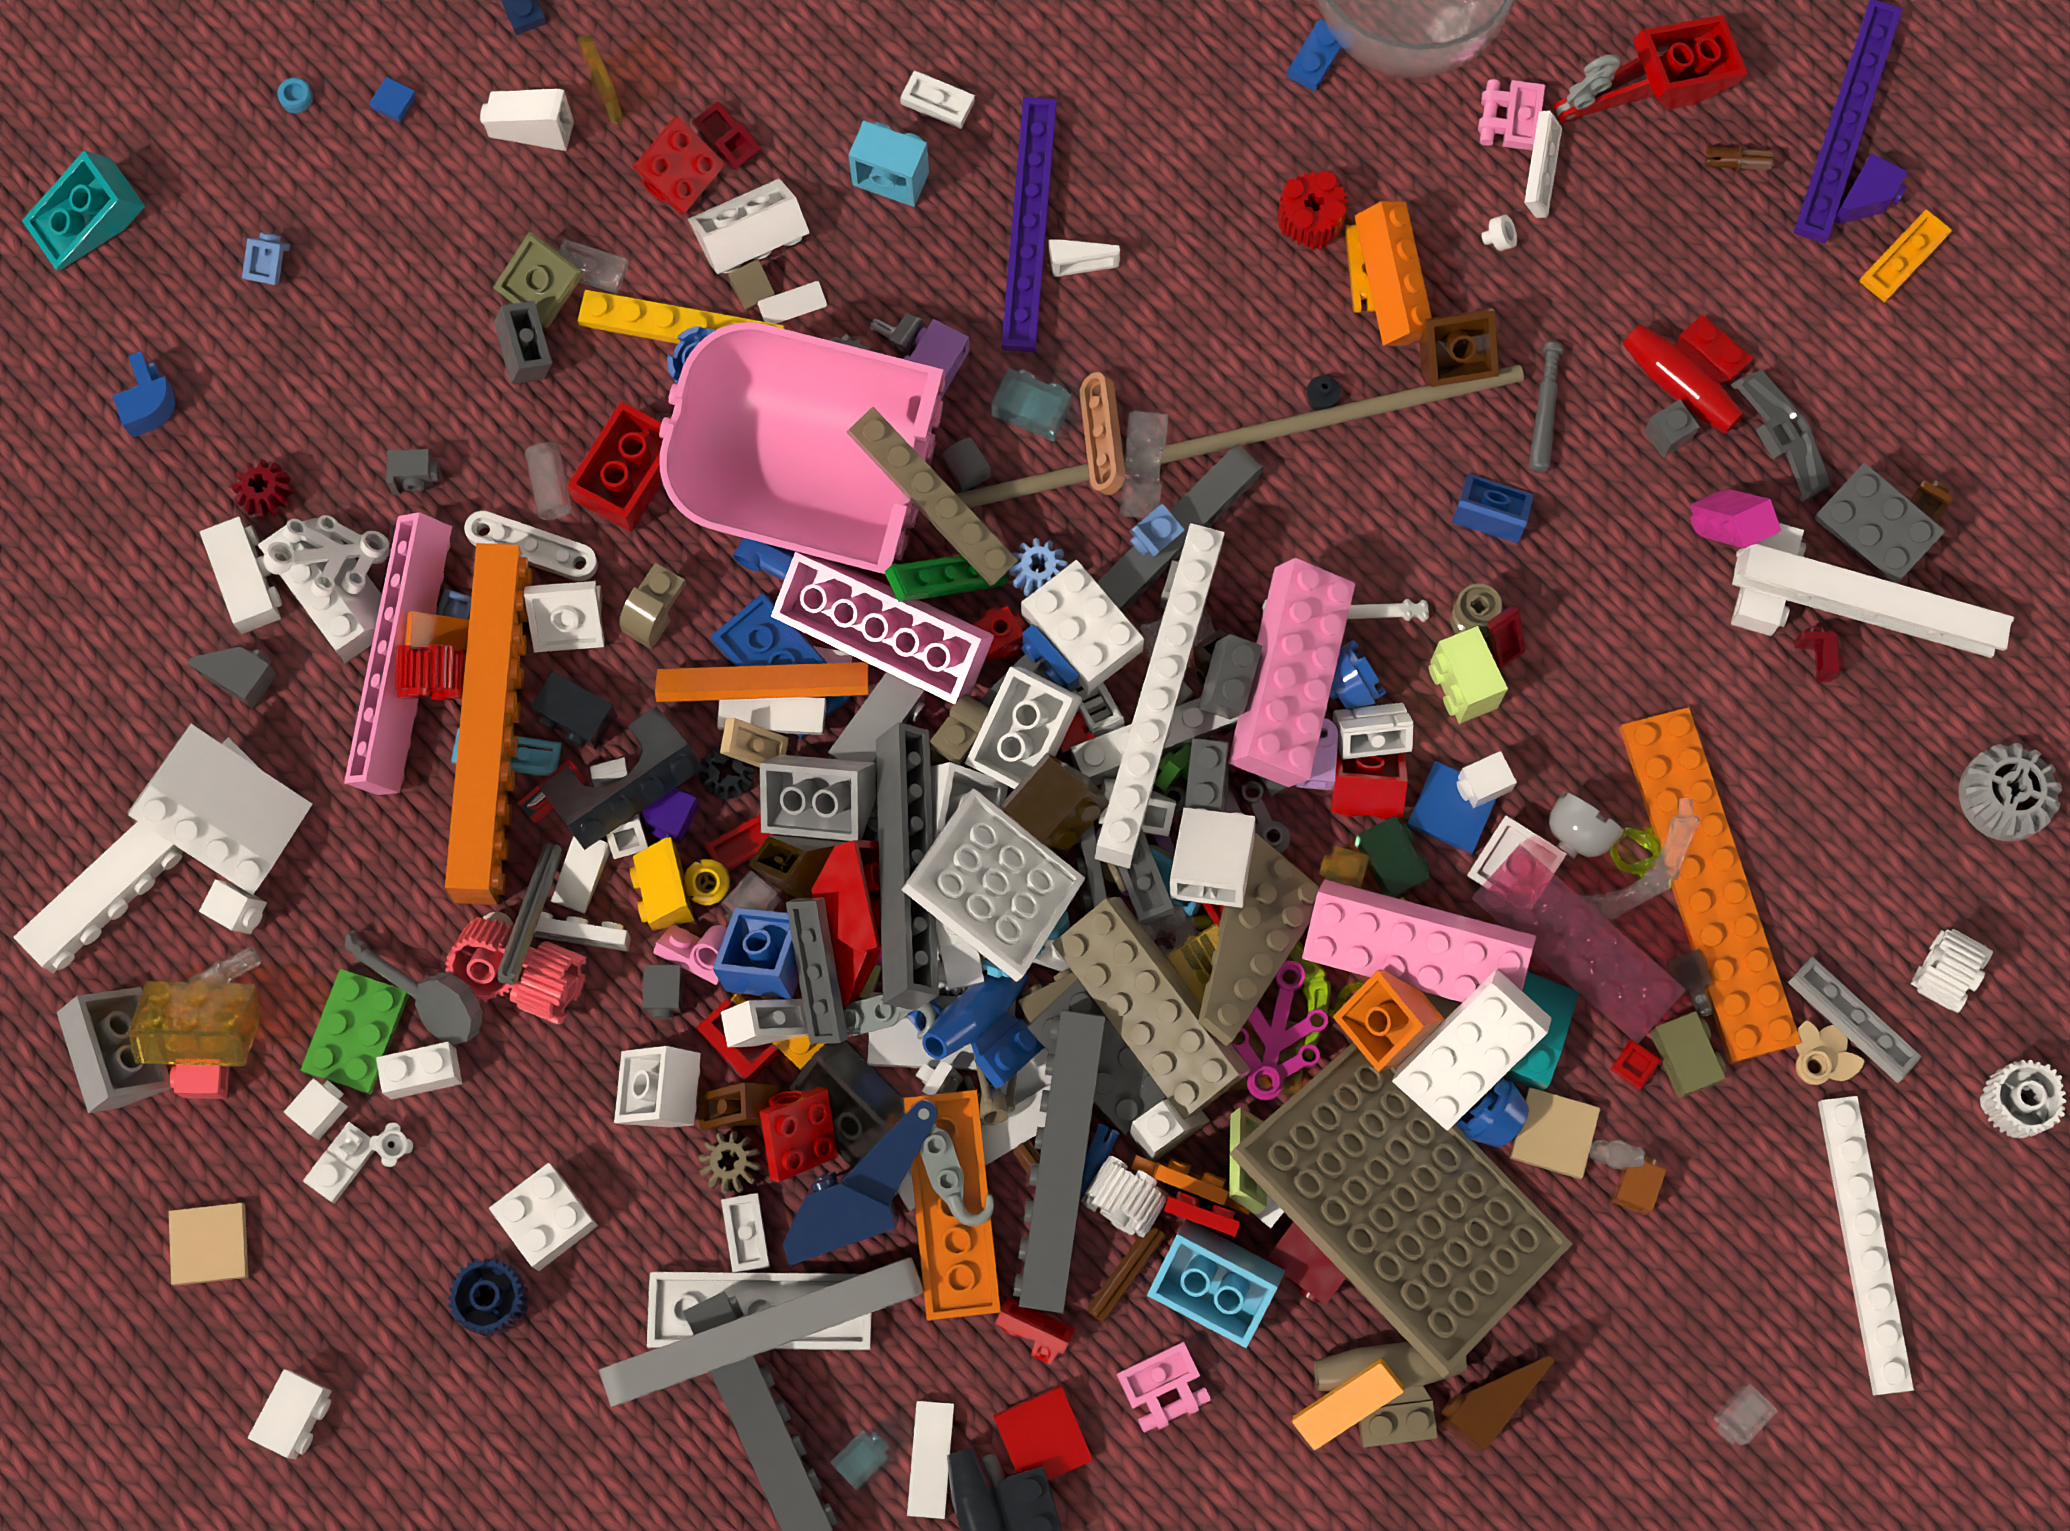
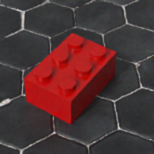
[566,401,663,532]

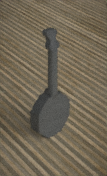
[345,930,483,1045]

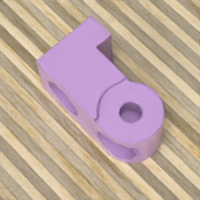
[1296,718,1338,790]

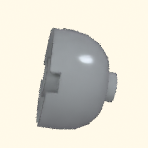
[1549,792,1623,859]

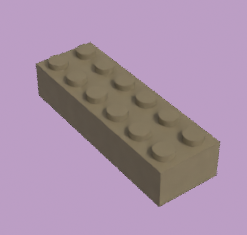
[1052,897,1251,1119]

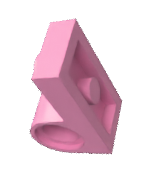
[653,924,727,985]

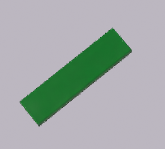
[884,555,1008,602]

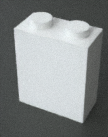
[1170,808,1255,908]

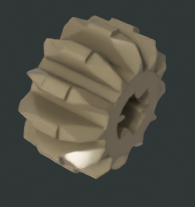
[698,1131,761,1194]

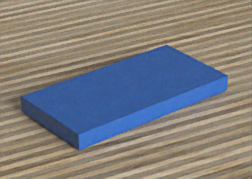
[710,593,855,740]

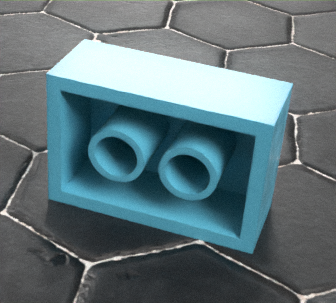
[1147,1219,1286,1348]

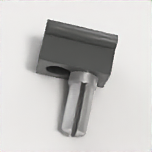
[871,313,926,356]

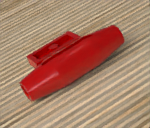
[1623,314,1753,434]

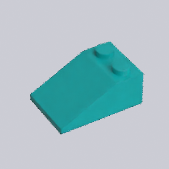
[22,150,145,270]
[1503,972,1579,1091]

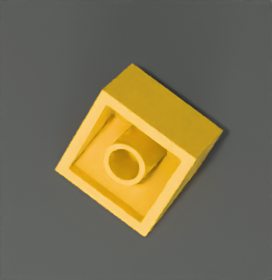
[629,837,695,931]

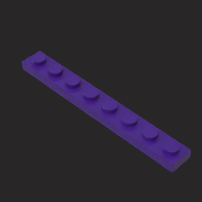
[1793,0,1902,244]
[1001,97,1057,353]

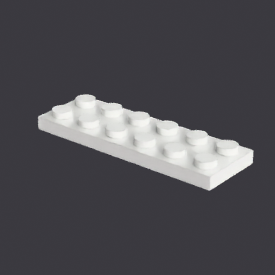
[647,1272,872,1350]

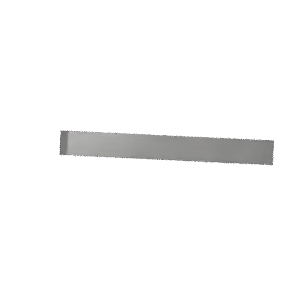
[598,1257,924,1407]

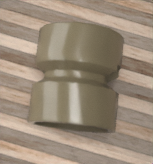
[1450,584,1502,638]

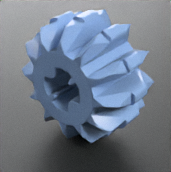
[1009,538,1068,596]

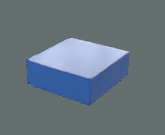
[369,77,417,123]

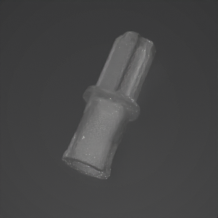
[188,948,261,999]
[1589,1140,1645,1169]

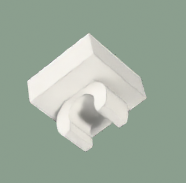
[916,1060,964,1095]

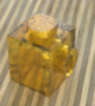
[1319,846,1369,889]

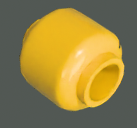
[683,859,731,905]

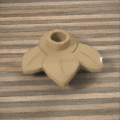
[1795,1020,1864,1085]

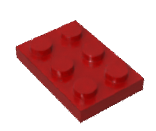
[1164,1191,1240,1237]

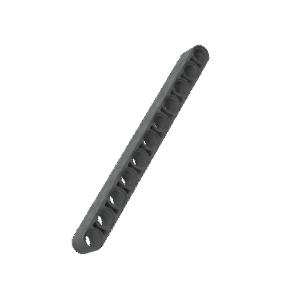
[980,444,1264,708]

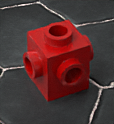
[972,606,1027,665]

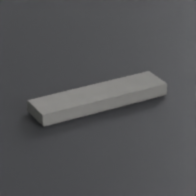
[1788,956,1922,1083]

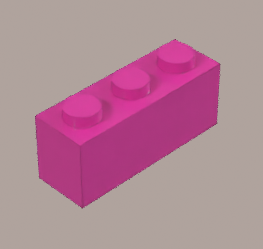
[1690,488,1782,548]

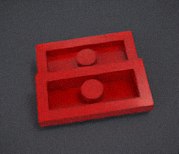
[993,1385,1093,1480]

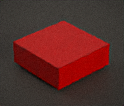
[1609,1039,1662,1090]

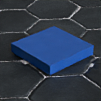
[1406,761,1496,855]

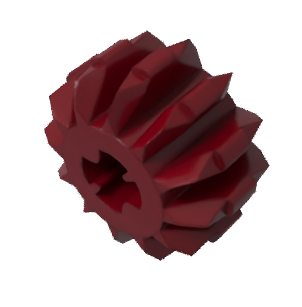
[232,459,293,520]

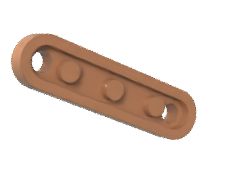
[1080,372,1125,495]

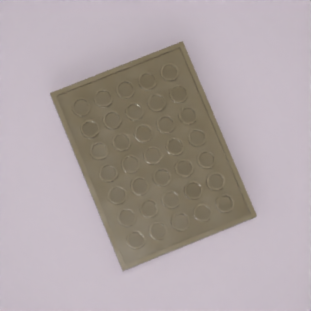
[1230,1042,1572,1378]

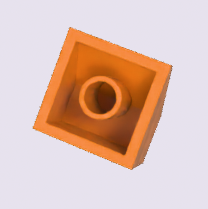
[1333,969,1445,1073]

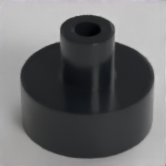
[1306,375,1341,411]

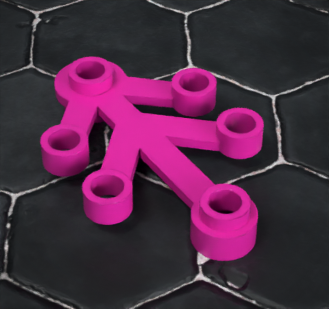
[1231,961,1328,1100]

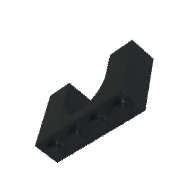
[539,706,703,850]

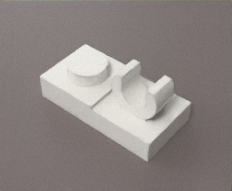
[303,1122,374,1204]

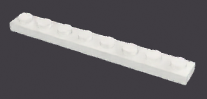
[1818,1096,1914,1396]

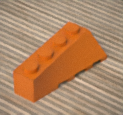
[1354,201,1432,346]

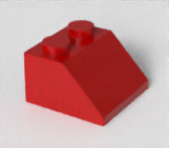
[1330,749,1408,819]

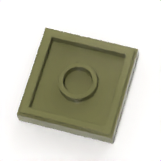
[493,232,585,328]

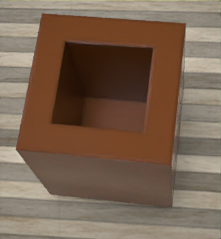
[1611,1154,1666,1215]

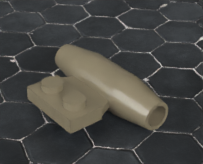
[1314,1342,1467,1447]

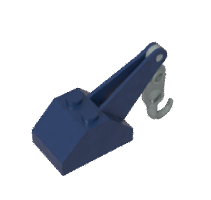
[782,1099,995,1265]

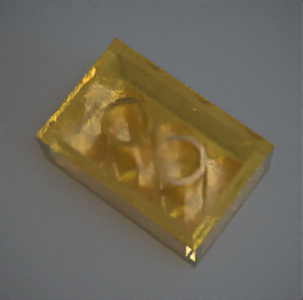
[128,981,261,1066]

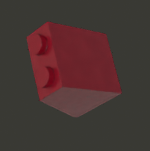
[1266,1222,1346,1305]

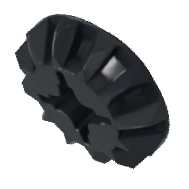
[698,746,755,800]

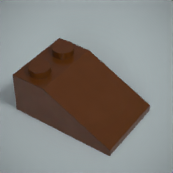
[1441,1355,1555,1453]

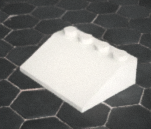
[128,724,312,895]

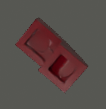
[692,101,762,170]

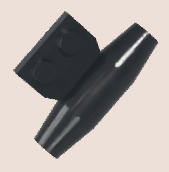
[947,1447,1063,1531]

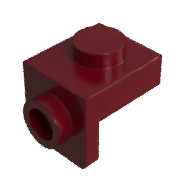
[1794,627,1844,683]

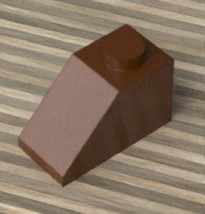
[698,1082,779,1131]

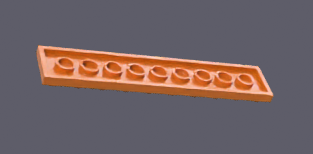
[1619,707,1801,1064]

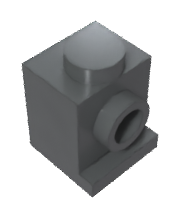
[386,449,440,495]

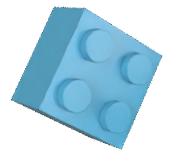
[848,120,929,207]

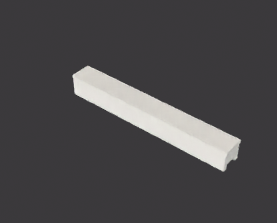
[1732,543,2014,658]

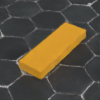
[1859,209,1952,303]
[1291,1358,1405,1450]

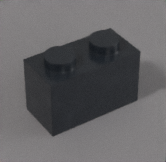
[530,671,617,750]

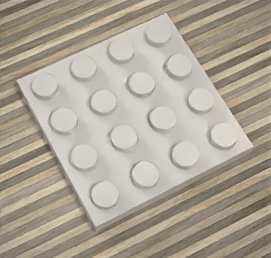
[901,788,1085,982]

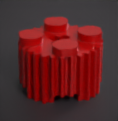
[1277,171,1348,251]
[395,644,467,701]

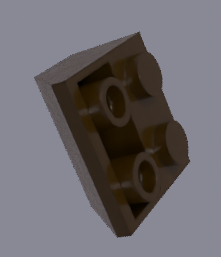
[748,834,849,898]

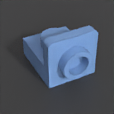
[242,232,290,285]
[1130,504,1185,558]

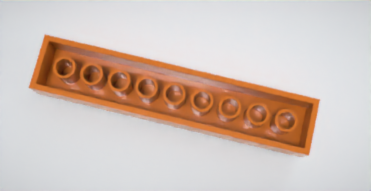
[445,543,533,905]

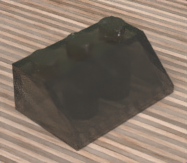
[787,1041,905,1168]

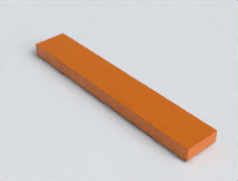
[655,662,869,702]

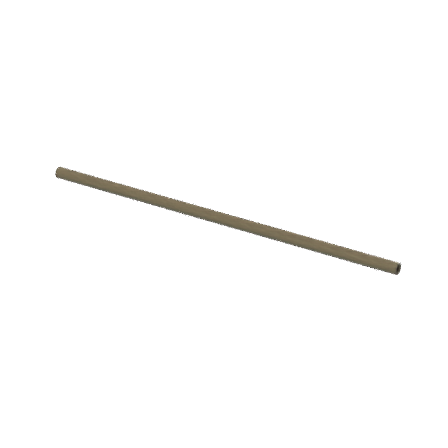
[956,364,1524,508]

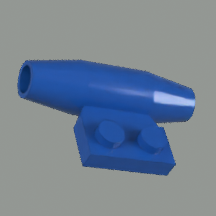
[922,973,1044,1089]

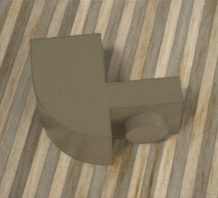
[619,563,686,649]
[929,694,990,765]

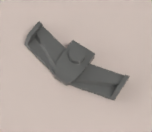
[1731,369,1832,503]

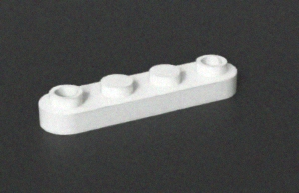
[464,511,598,581]

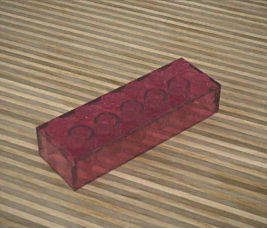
[1471,843,1686,1044]

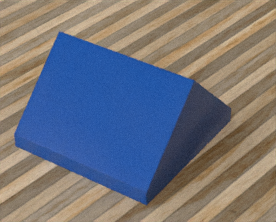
[1452,473,1534,544]

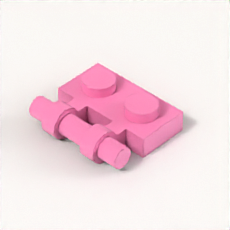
[1478,79,1545,151]
[1116,1342,1211,1433]

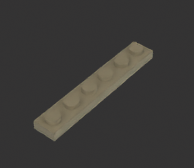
[846,406,1018,586]

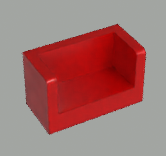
[696,998,781,1083]

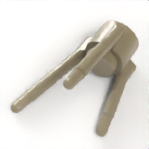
[964,1054,1017,1125]

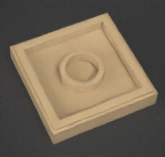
[1510,1087,1600,1179]
[168,1203,248,1286]

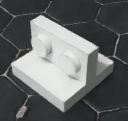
[524,581,605,652]

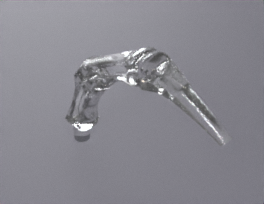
[1541,798,1701,922]

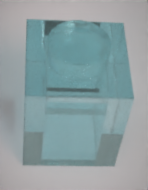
[830,1430,890,1491]

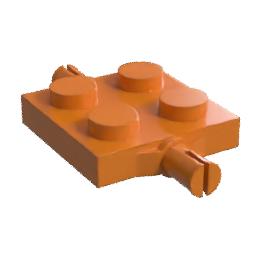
[1131,1155,1250,1215]

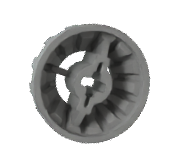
[1958,743,2062,841]

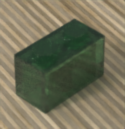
[1354,816,1431,899]

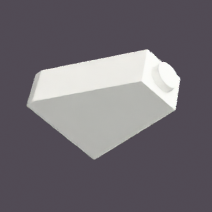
[480,89,574,151]
[1130,1099,1210,1162]

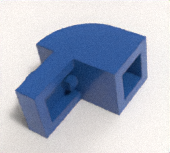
[112,351,176,438]

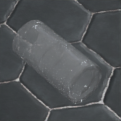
[525,442,572,520]

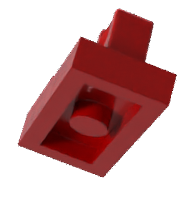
[995,1297,1075,1365]

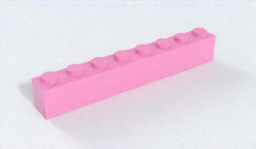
[344,512,452,795]

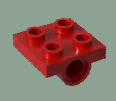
[632,117,726,214]
[759,1087,838,1182]

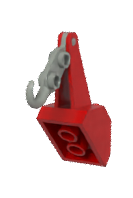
[1553,15,1748,123]
[811,840,937,1040]

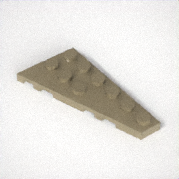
[1198,833,1320,1046]

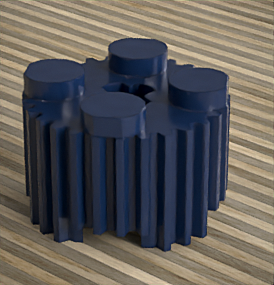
[448,1258,529,1337]

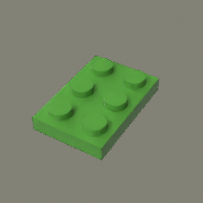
[300,969,409,1095]

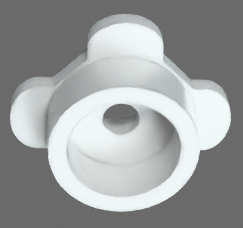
[369,1123,413,1167]

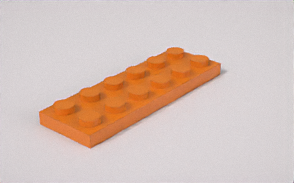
[904,1090,1000,1321]

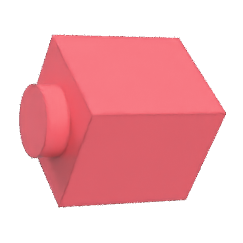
[170,1056,230,1099]

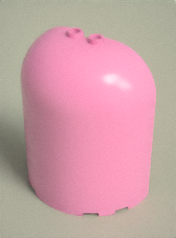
[659,322,945,574]

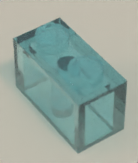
[992,368,1072,442]

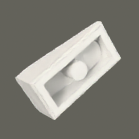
[551,837,611,914]

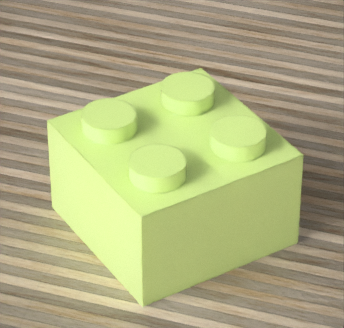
[1429,626,1508,724]

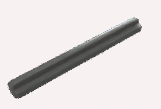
[497,843,562,985]

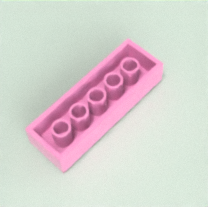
[771,552,995,704]
[1228,558,1355,787]
[1302,879,1536,1002]

